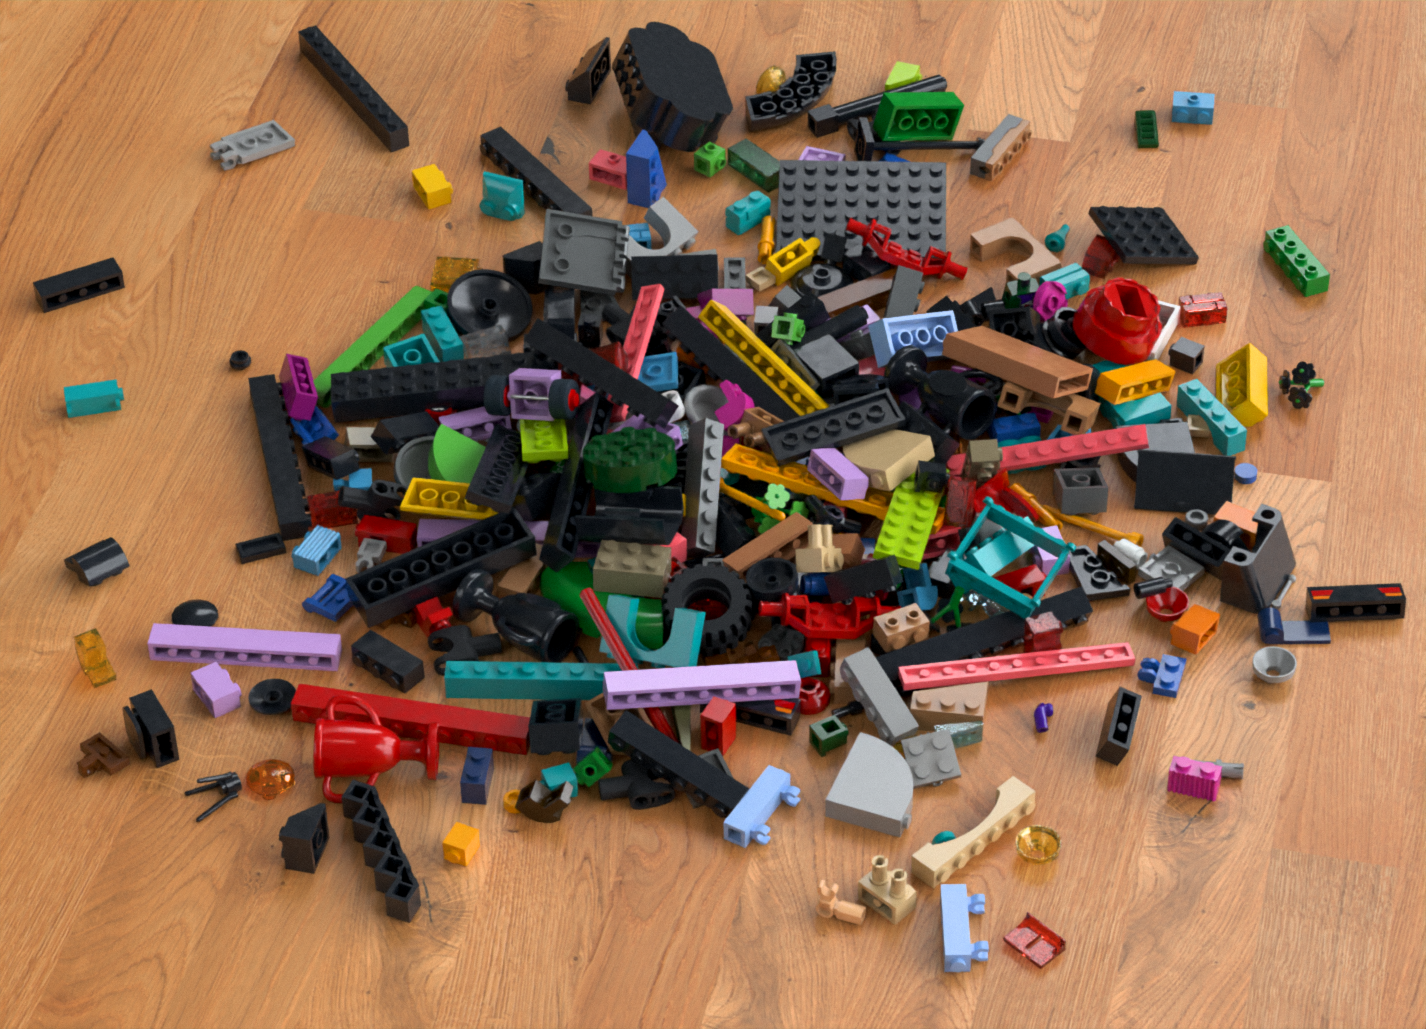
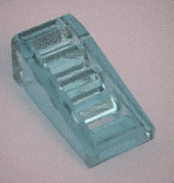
[934,721,983,750]

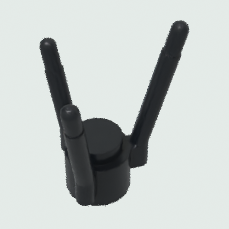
[185,771,242,822]

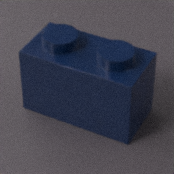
[460,747,494,805]

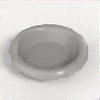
[684,385,729,435]

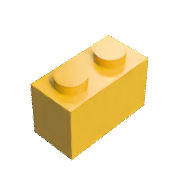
[412,164,453,210]

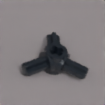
[805,494,862,535]

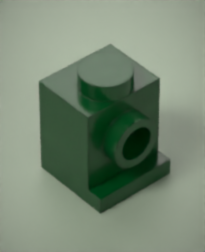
[809,715,849,757]

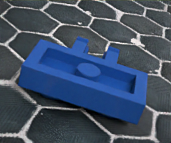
[1137,654,1186,698]

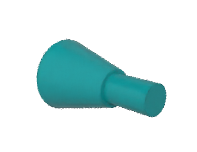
[1045,224,1070,252]

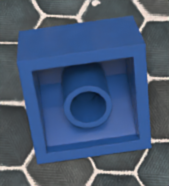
[986,412,1041,443]

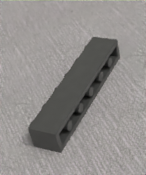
[681,418,724,559]

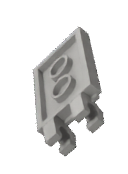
[210,120,295,170]

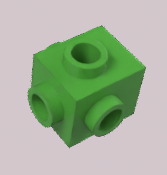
[694,142,726,178]
[771,313,805,345]

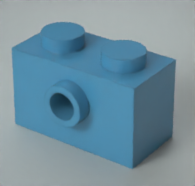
[1171,91,1215,125]

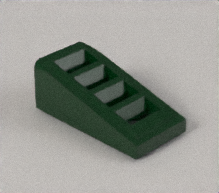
[1134,110,1159,148]

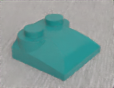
[479,171,525,221]

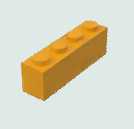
[1095,359,1175,405]

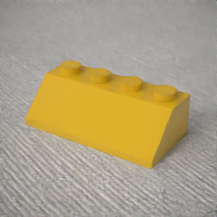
[1216,343,1268,427]
[400,477,498,521]

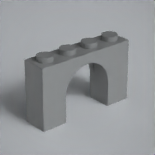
[626,197,699,279]

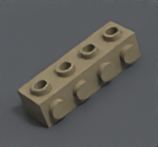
[960,439,1003,492]

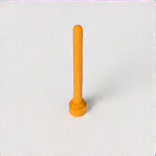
[719,477,786,521]
[1043,505,1144,547]

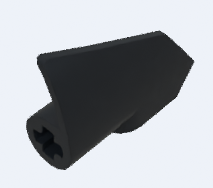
[960,287,1005,326]

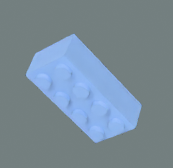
[868,310,958,368]

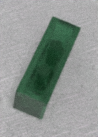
[728,138,780,193]

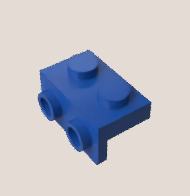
[290,406,339,445]

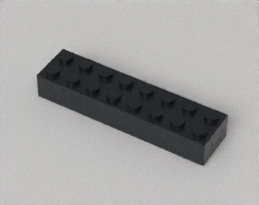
[345,507,537,628]

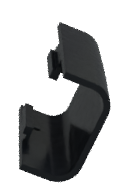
[575,486,684,545]

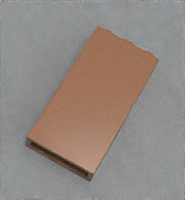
[942,326,1093,399]

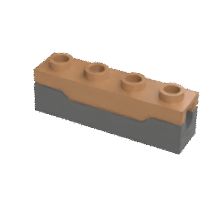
[970,114,1032,181]

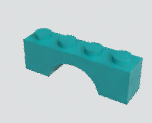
[1176,379,1247,456]

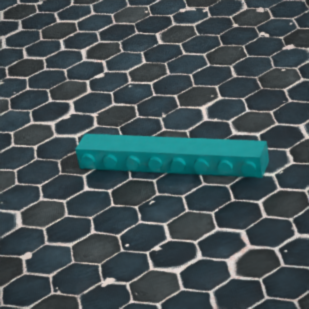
[444,661,638,700]

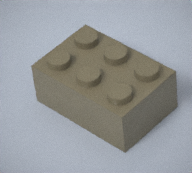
[593,540,671,598]

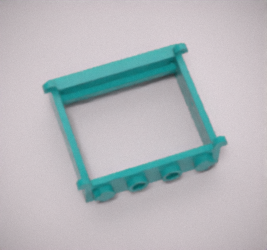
[945,496,1076,620]

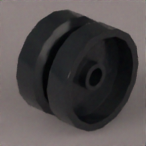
[1041,307,1087,361]
[745,558,801,617]

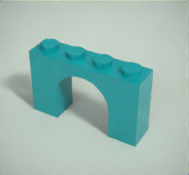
[1093,360,1172,429]
[599,595,706,668]

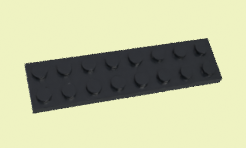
[464,424,529,514]

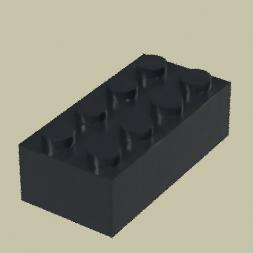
[631,254,718,301]

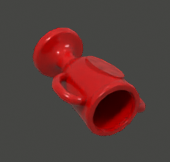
[313,695,439,804]

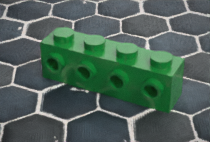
[1263,225,1330,297]

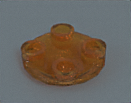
[246,759,295,800]

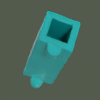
[64,379,124,418]

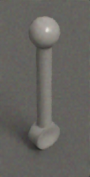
[1272,574,1296,609]

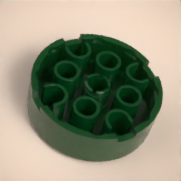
[582,427,677,493]

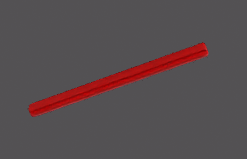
[580,588,680,744]

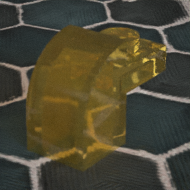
[74,628,116,688]

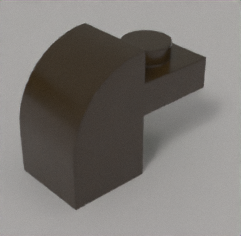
[515,780,574,823]

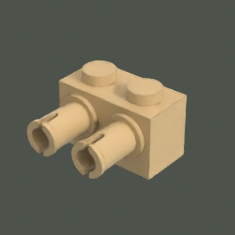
[796,525,844,573]
[858,855,916,925]

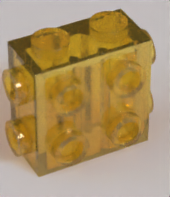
[430,256,483,293]

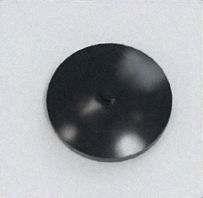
[446,269,533,344]

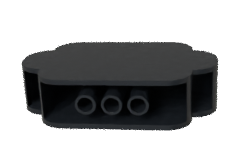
[612,22,733,152]

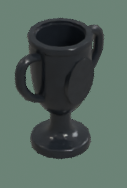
[884,345,1003,440]
[452,568,580,663]

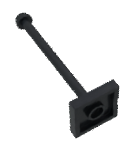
[854,117,985,161]

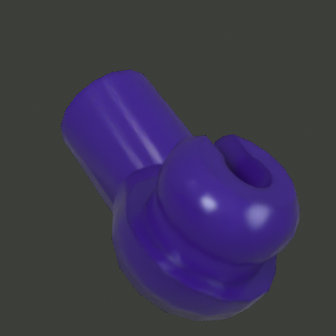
[1034,703,1053,733]

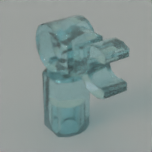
[961,590,1008,618]

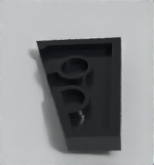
[1069,545,1130,601]

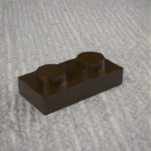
[1097,540,1137,585]

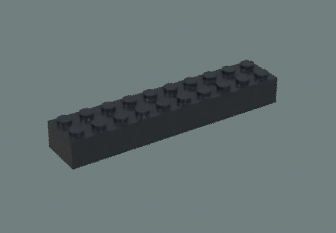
[331,352,554,423]

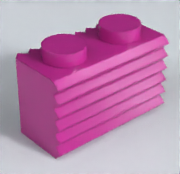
[1167,756,1223,802]

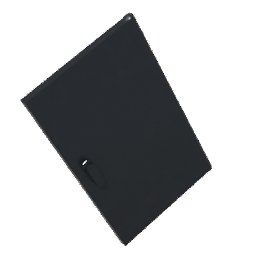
[1134,449,1236,515]

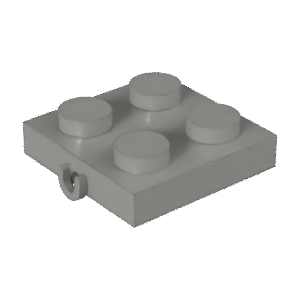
[1138,545,1205,591]
[901,729,961,789]

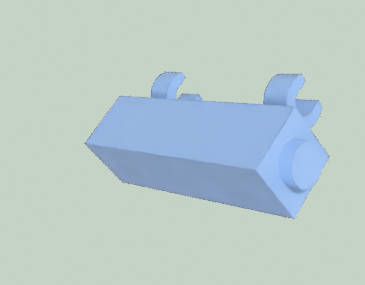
[723,765,800,848]
[940,884,989,972]

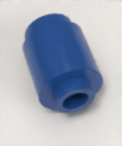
[800,572,831,596]

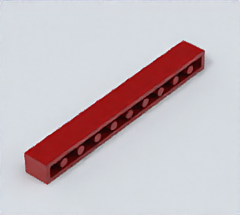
[291,683,530,755]

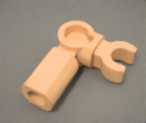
[815,880,866,925]

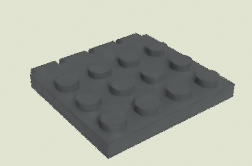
[538,209,630,295]

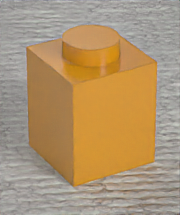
[442,822,480,866]

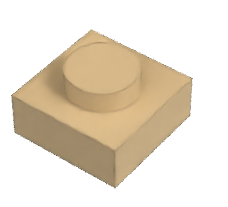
[746,266,776,292]
[1187,415,1210,438]

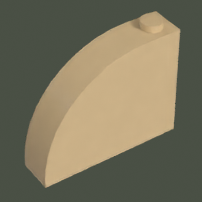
[843,429,935,491]

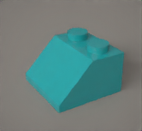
[383,333,439,367]

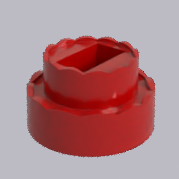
[1073,277,1162,365]

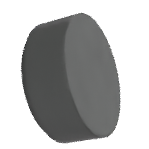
[1185,509,1208,531]

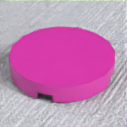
[1033,281,1068,323]

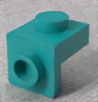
[788,651,822,679]

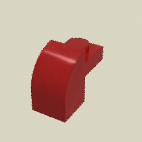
[413,597,453,638]

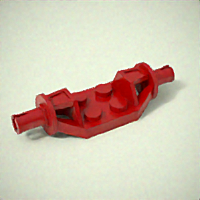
[845,217,968,280]
[758,593,901,639]

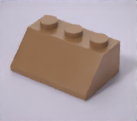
[585,693,654,755]

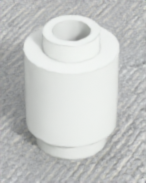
[1113,539,1148,569]

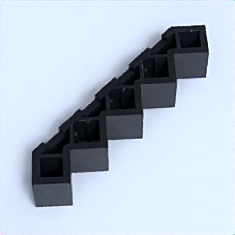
[342,780,421,923]

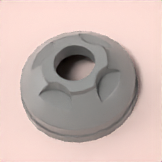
[1252,646,1297,683]

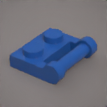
[302,574,353,622]

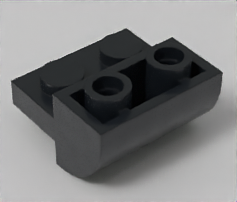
[64,537,130,587]

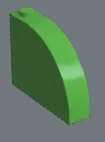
[428,424,486,484]

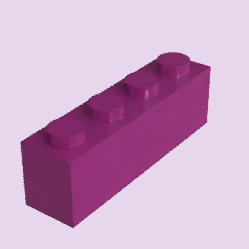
[279,353,318,421]

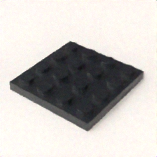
[1088,206,1199,264]

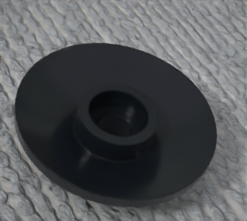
[248,678,296,715]

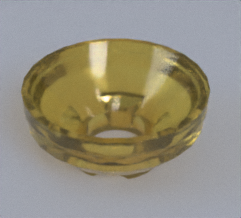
[756,65,786,95]
[1016,825,1061,865]

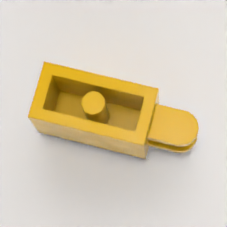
[765,237,821,286]

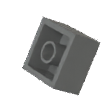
[1053,468,1108,516]

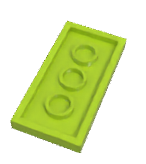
[520,419,569,463]

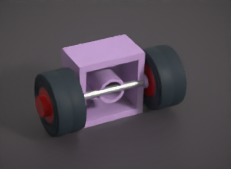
[484,368,580,421]

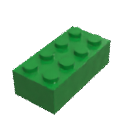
[872,92,964,141]

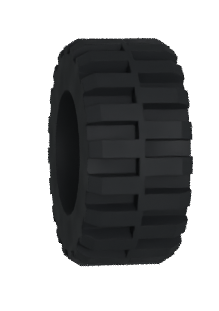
[661,563,752,657]

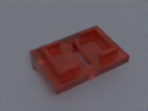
[1003,912,1066,969]

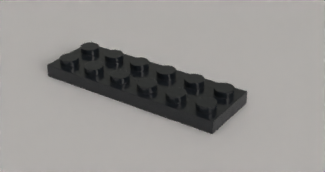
[761,388,906,467]

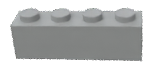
[839,647,919,747]

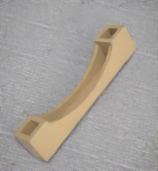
[911,776,1036,888]

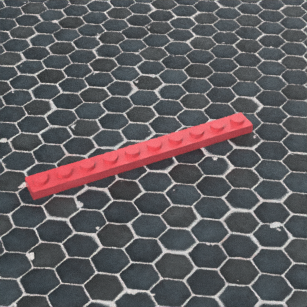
[946,424,1149,479]
[898,642,1135,690]

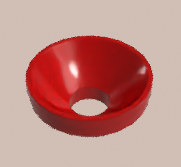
[1146,587,1189,622]
[798,677,830,715]

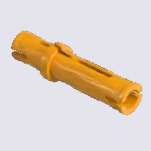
[758,216,776,264]
[1010,482,1063,531]

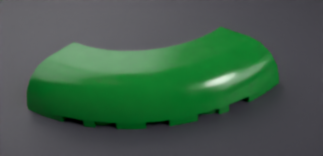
[540,562,663,649]

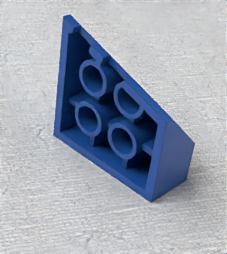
[626,130,667,208]

